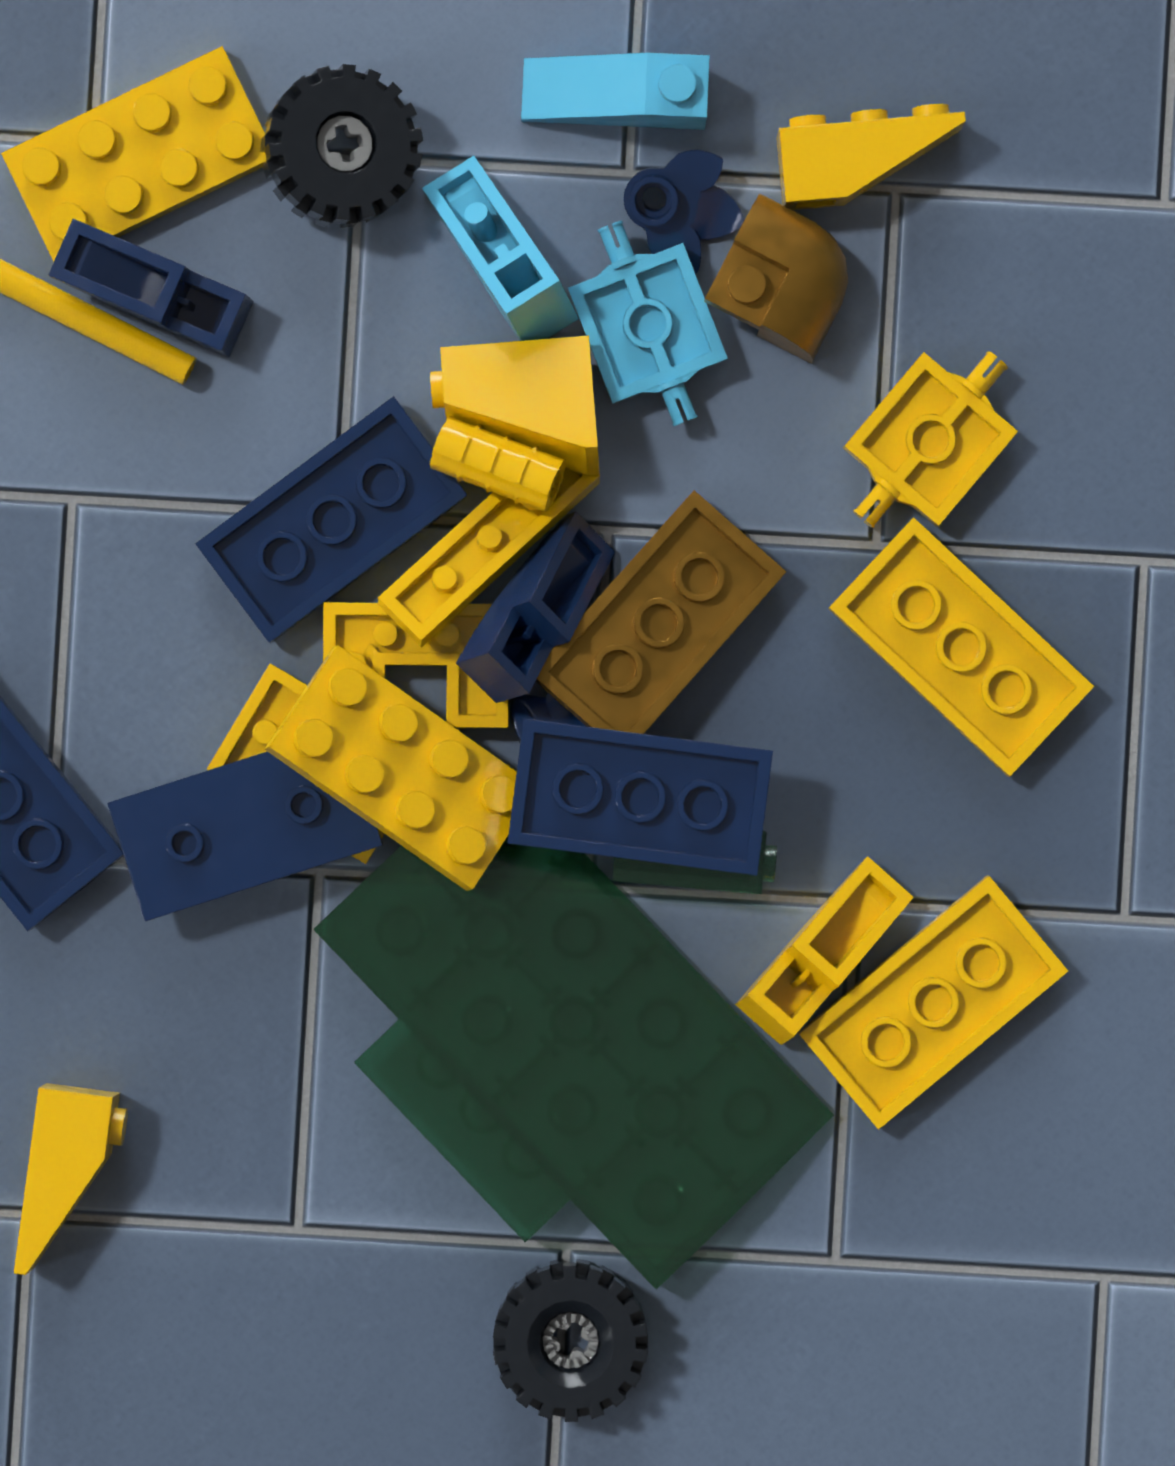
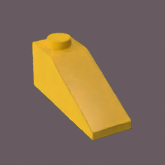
[14,1083,128,1275]

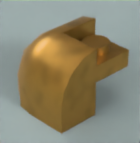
[704,194,848,364]

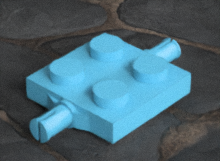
[568,220,728,427]

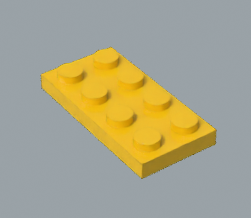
[1,46,266,262]
[828,517,1094,777]
[264,645,517,891]
[798,875,1068,1130]

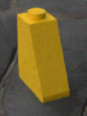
[430,335,600,475]

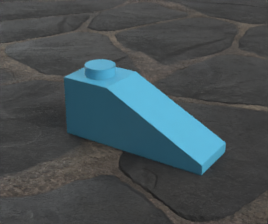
[521,53,710,130]
[422,156,579,341]

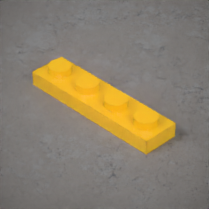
[378,468,600,648]

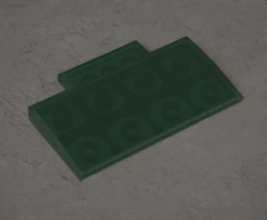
[313,835,834,1290]

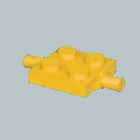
[843,351,1018,528]

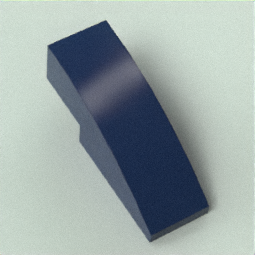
[48,219,254,358]
[456,511,615,703]

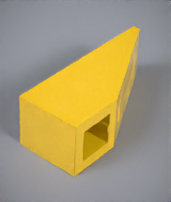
[776,104,966,210]

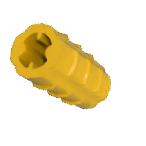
[430,416,566,512]

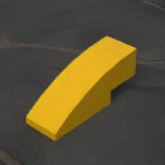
[735,856,914,1045]

